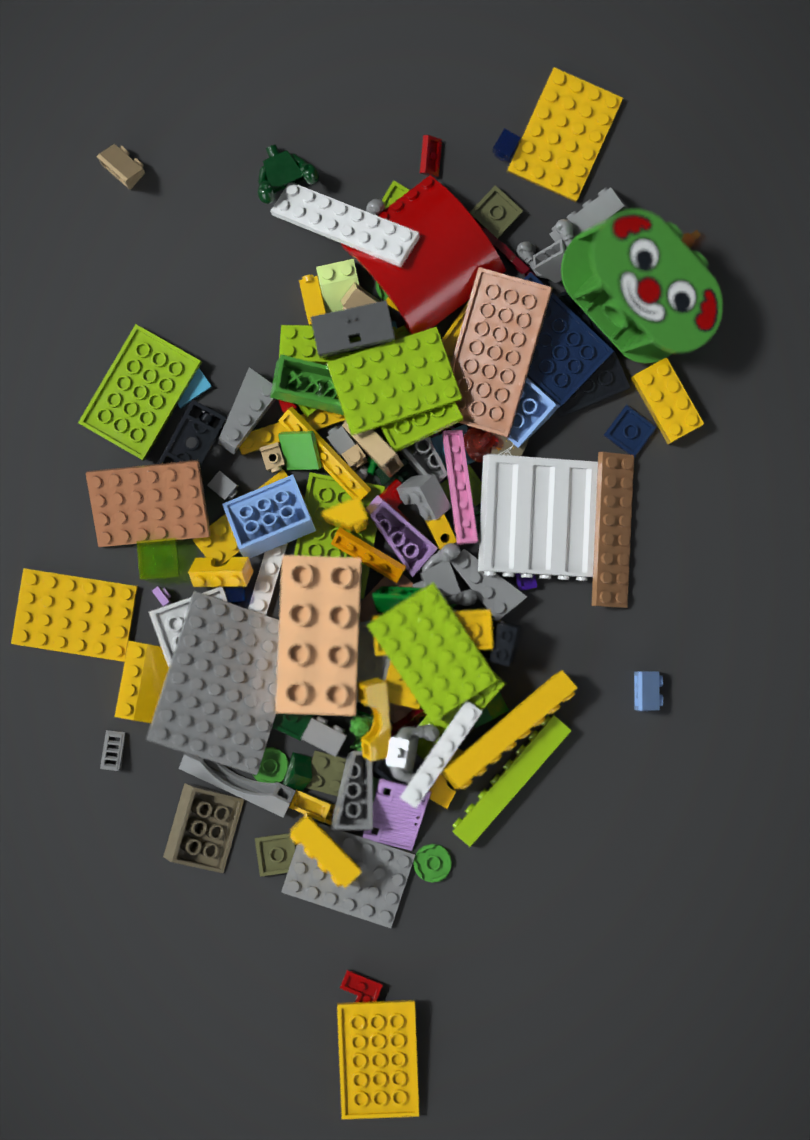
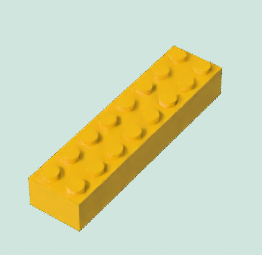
[441,670,577,789]

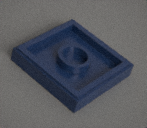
[603,404,657,458]

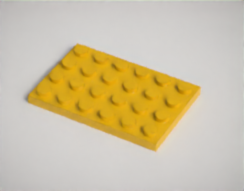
[507,67,623,202]
[11,568,138,662]
[337,1000,419,1119]

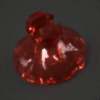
[463,427,499,463]

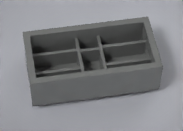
[311,301,395,359]

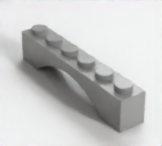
[179,753,296,817]

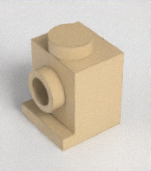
[260,442,286,473]
[341,444,367,471]

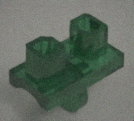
[375,454,409,486]

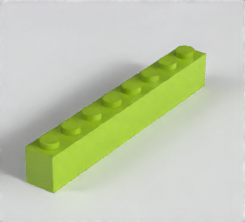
[452,715,571,847]

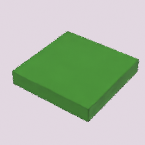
[278,431,322,470]

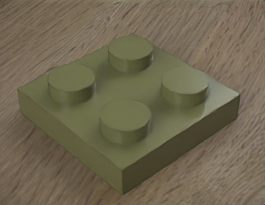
[469,185,523,239]
[305,750,346,797]
[255,833,295,877]

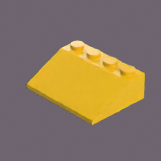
[114,641,169,723]

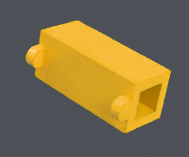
[299,274,326,325]

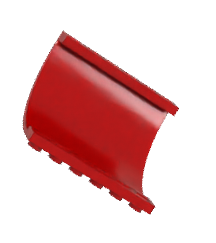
[341,175,506,335]

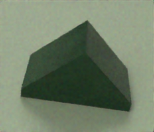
[283,752,312,791]

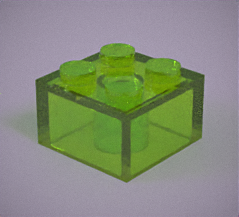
[136,538,180,580]

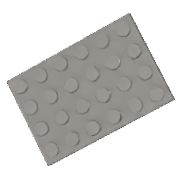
[281,822,415,928]

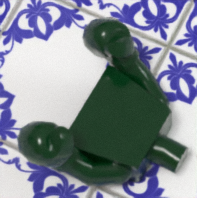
[258,144,319,204]

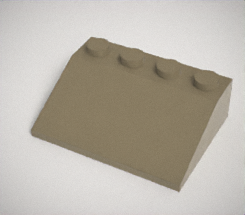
[163,783,244,873]

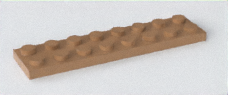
[592,452,634,608]

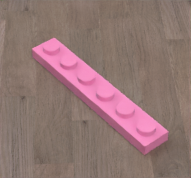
[442,430,478,545]

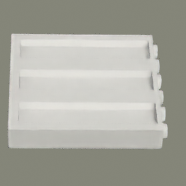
[478,454,598,581]

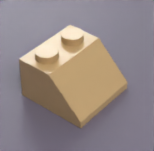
[97,144,145,190]

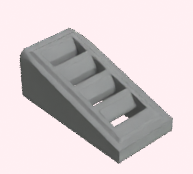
[100,730,126,771]

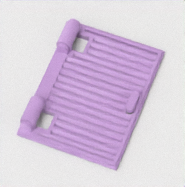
[363,778,431,851]

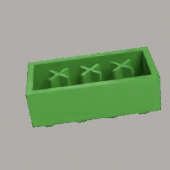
[270,355,344,415]

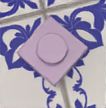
[152,586,171,607]

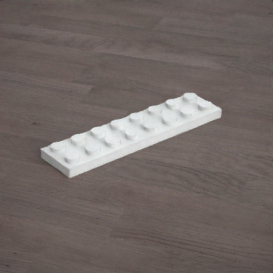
[270,182,420,267]

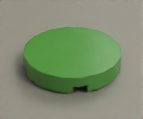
[253,747,289,783]
[413,843,452,883]

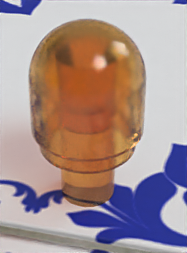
[681,230,701,249]

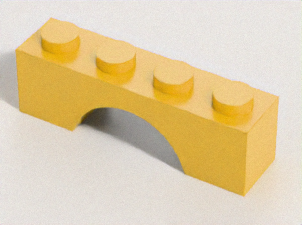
[356,678,392,761]

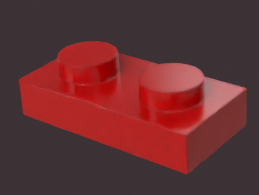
[420,135,442,177]

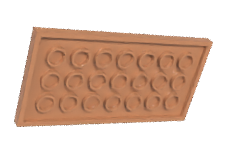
[450,267,553,437]

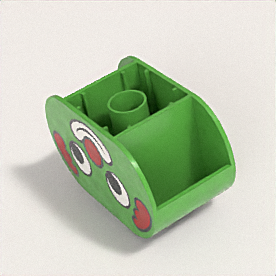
[561,209,723,364]

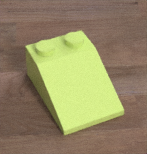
[316,259,359,313]

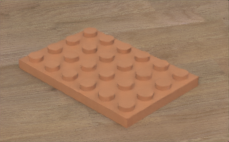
[86,460,211,547]

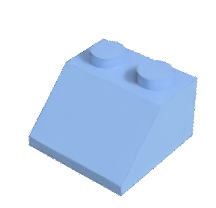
[634,671,663,711]

